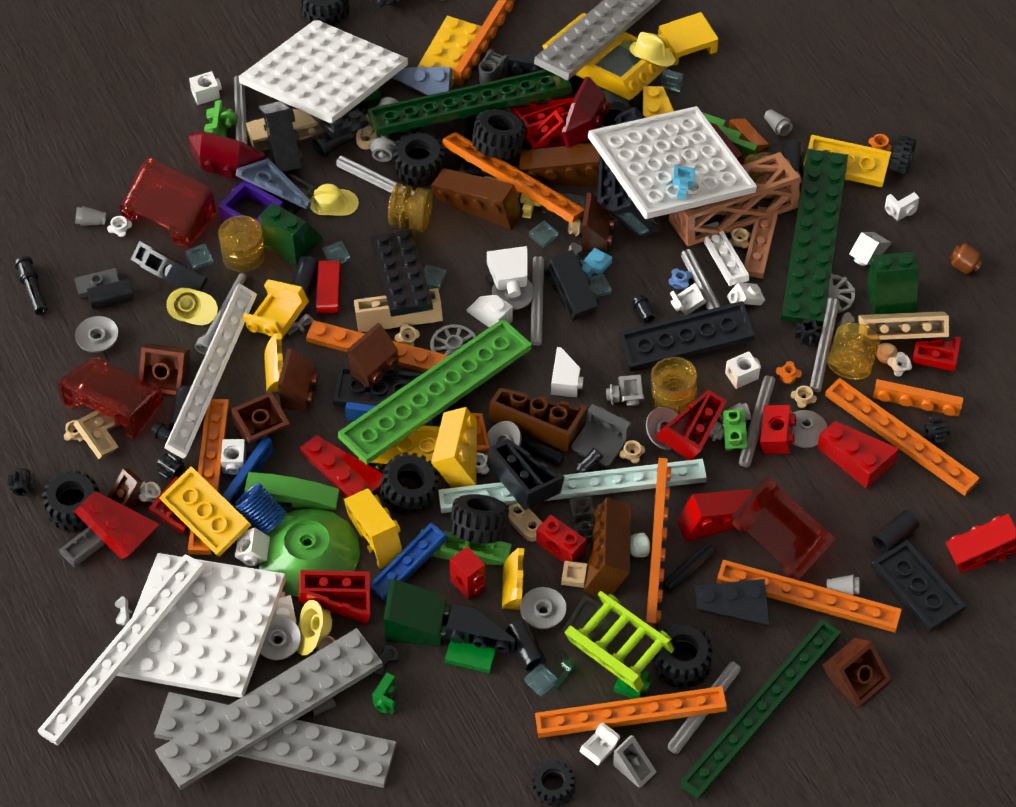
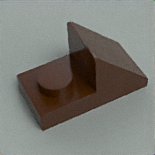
[108,468,143,509]

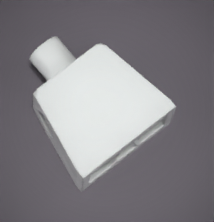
[487,246,527,298]

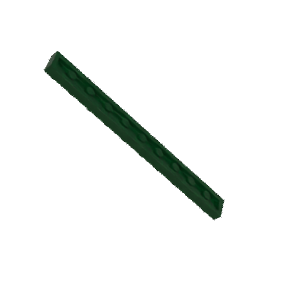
[680,619,841,800]

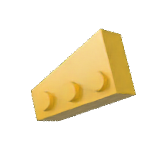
[642,86,674,118]
[431,407,477,488]
[344,488,402,569]

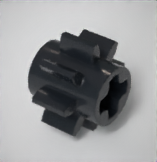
[795,319,822,346]
[924,415,950,444]
[157,453,185,480]
[8,468,36,496]

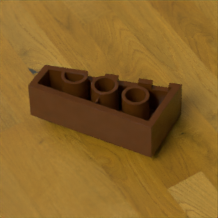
[519,143,600,187]
[431,168,522,230]
[488,388,588,452]
[584,497,631,597]

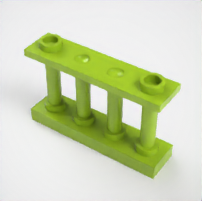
[565,591,674,692]

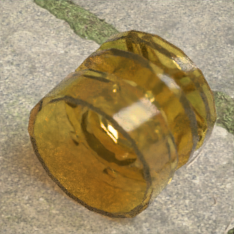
[388,183,433,232]
[218,215,265,272]
[827,323,880,380]
[651,357,697,415]

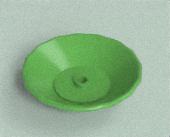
[258,508,361,597]

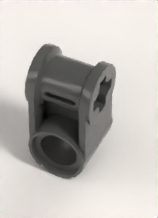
[479,49,509,84]

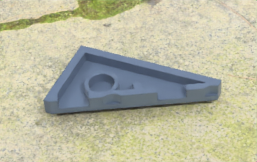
[392,67,452,96]
[236,158,312,209]

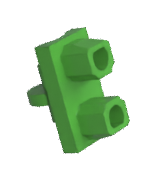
[204,100,238,138]
[723,409,748,451]

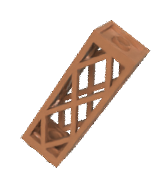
[669,152,801,247]

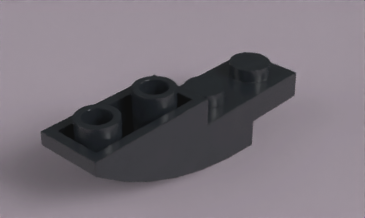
[508,51,584,90]
[131,241,208,291]

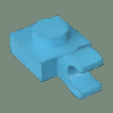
[672,165,695,200]
[582,248,612,279]

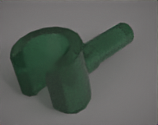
[554,656,576,690]

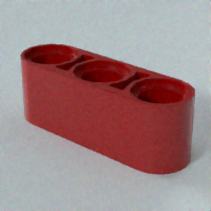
[316,260,341,313]

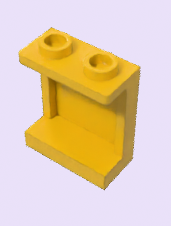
[658,12,718,66]
[242,279,309,338]

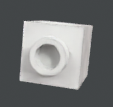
[189,71,222,105]
[725,351,761,389]
[221,439,247,475]
[235,527,270,567]

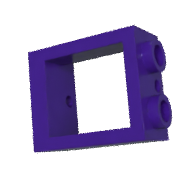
[218,180,284,241]

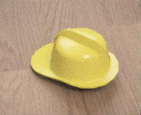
[629,32,675,67]
[310,184,359,216]
[167,288,218,326]
[297,600,332,656]

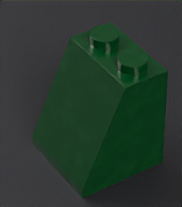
[260,203,322,266]
[866,251,919,314]
[384,579,450,647]

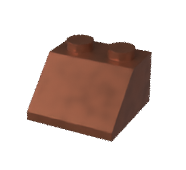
[581,193,615,253]
[348,323,399,388]
[138,343,190,395]
[278,348,319,412]
[231,392,290,443]
[822,638,891,707]

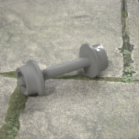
[370,97,398,162]

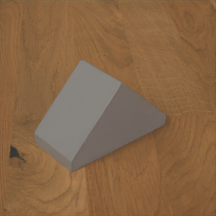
[613,735,657,788]

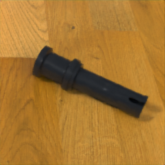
[14,256,47,315]

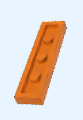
[873,379,963,417]

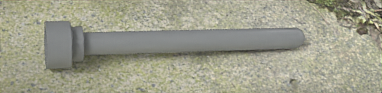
[194,273,246,355]

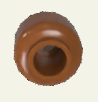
[949,243,982,274]

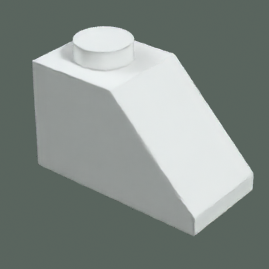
[849,232,892,266]
[467,295,513,327]
[551,347,584,398]

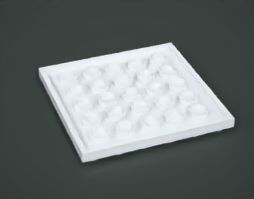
[239,20,408,123]
[588,106,757,219]
[116,553,287,698]

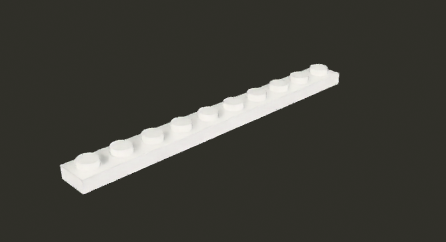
[164,283,257,459]
[38,554,205,746]

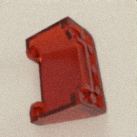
[119,158,217,248]
[57,357,163,440]
[731,475,836,579]

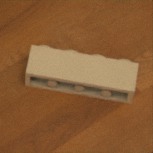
[246,109,326,152]
[354,288,443,333]
[859,311,949,341]

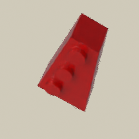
[511,98,574,146]
[654,389,727,460]
[817,421,899,489]
[676,489,761,542]
[74,491,159,560]
[946,514,1016,573]
[298,570,370,625]

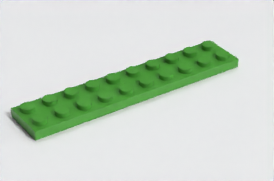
[338,318,532,465]

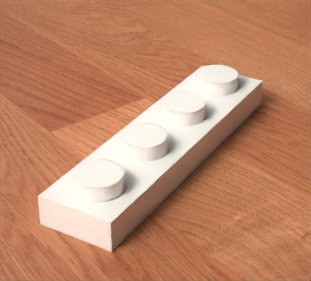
[699,222,749,286]

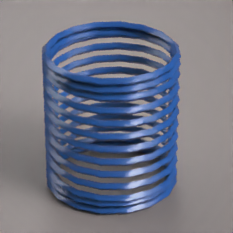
[234,483,287,534]

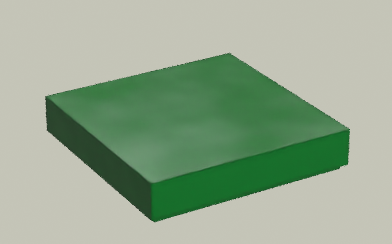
[445,640,497,674]

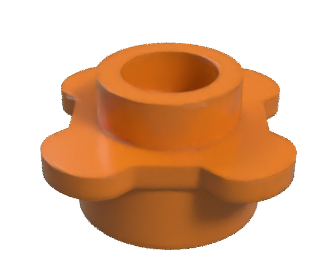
[868,134,892,151]
[776,361,802,384]

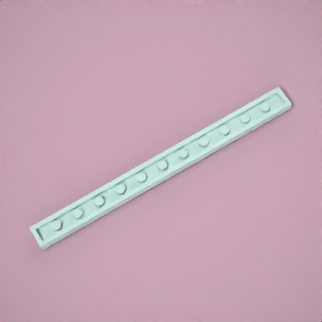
[438,459,707,513]

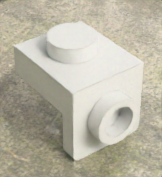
[885,192,919,221]
[727,282,765,305]
[670,283,707,315]
[273,591,297,623]
[579,723,620,766]

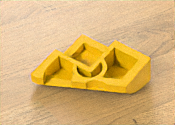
[264,333,283,393]
[502,548,524,610]

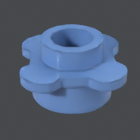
[668,268,692,290]

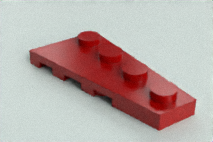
[299,435,383,498]

